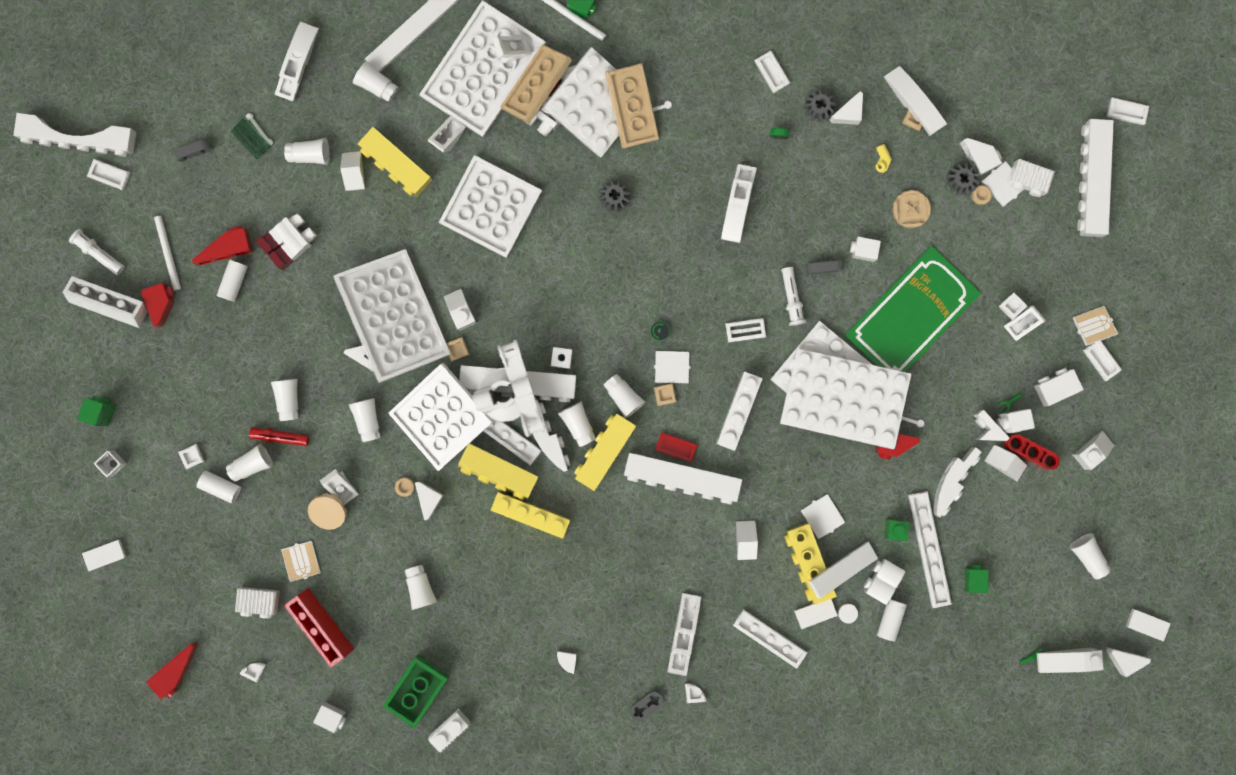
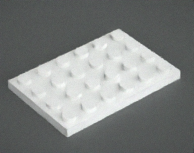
[419,0,546,138]
[333,249,450,383]
[780,348,911,450]

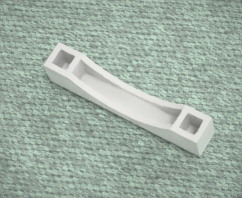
[13,113,136,157]

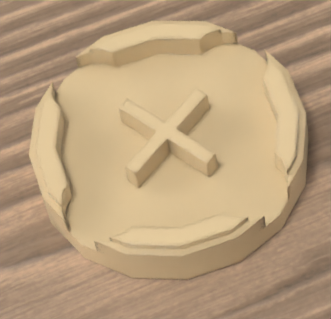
[892,190,931,228]
[308,493,347,530]

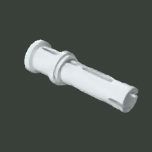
[69,229,125,276]
[781,267,806,326]

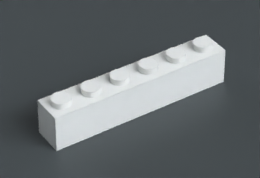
[1077,119,1114,237]
[459,365,576,402]
[624,453,742,505]

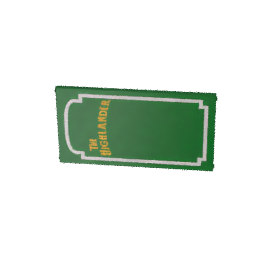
[845,246,981,372]

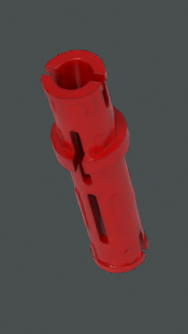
[249,427,309,447]

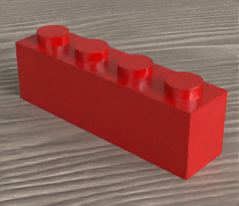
[284,588,354,668]

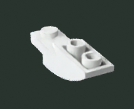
[275,22,319,101]
[721,164,757,243]
[530,399,571,472]
[933,447,982,517]

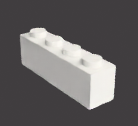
[63,276,148,328]
[716,372,762,451]

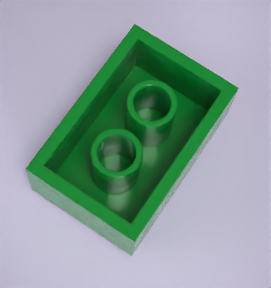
[382,654,450,728]

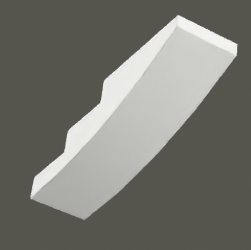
[884,66,947,136]
[667,593,701,676]

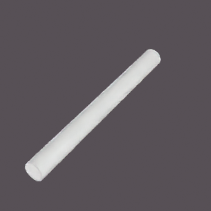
[542,0,607,41]
[154,216,181,291]

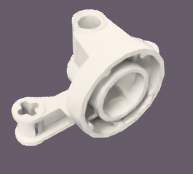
[472,340,545,437]

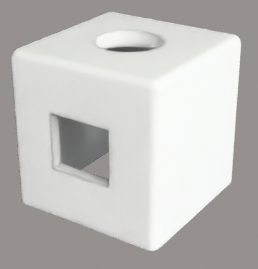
[551,347,573,369]
[94,450,126,477]

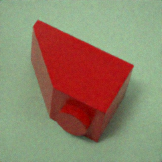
[141,283,175,328]
[875,434,920,460]

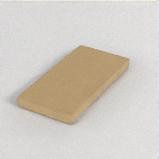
[500,44,572,124]
[605,63,659,148]

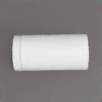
[216,260,248,302]
[197,470,241,504]
[877,599,907,642]

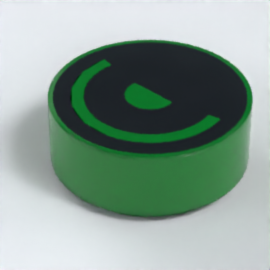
[770,128,789,139]
[650,321,670,341]

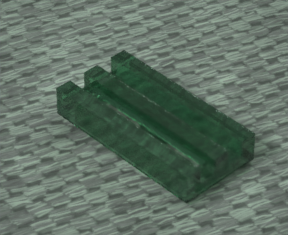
[231,118,271,159]

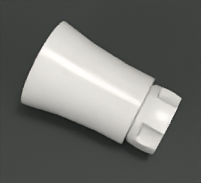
[353,61,398,102]
[284,138,329,165]
[604,374,646,419]
[271,379,299,421]
[349,398,380,442]
[558,401,596,447]
[226,444,273,482]
[1069,533,1111,579]
[405,565,438,610]

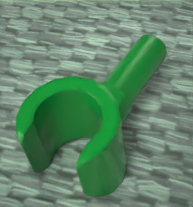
[997,393,1022,413]
[1019,648,1045,665]

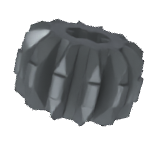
[803,89,836,122]
[946,163,979,196]
[598,180,631,213]

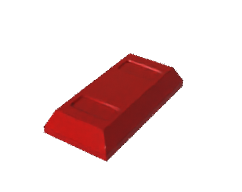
[655,432,698,462]

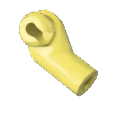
[876,144,892,173]

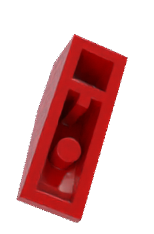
[192,226,253,266]
[146,642,198,700]

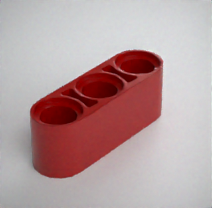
[1004,435,1060,470]

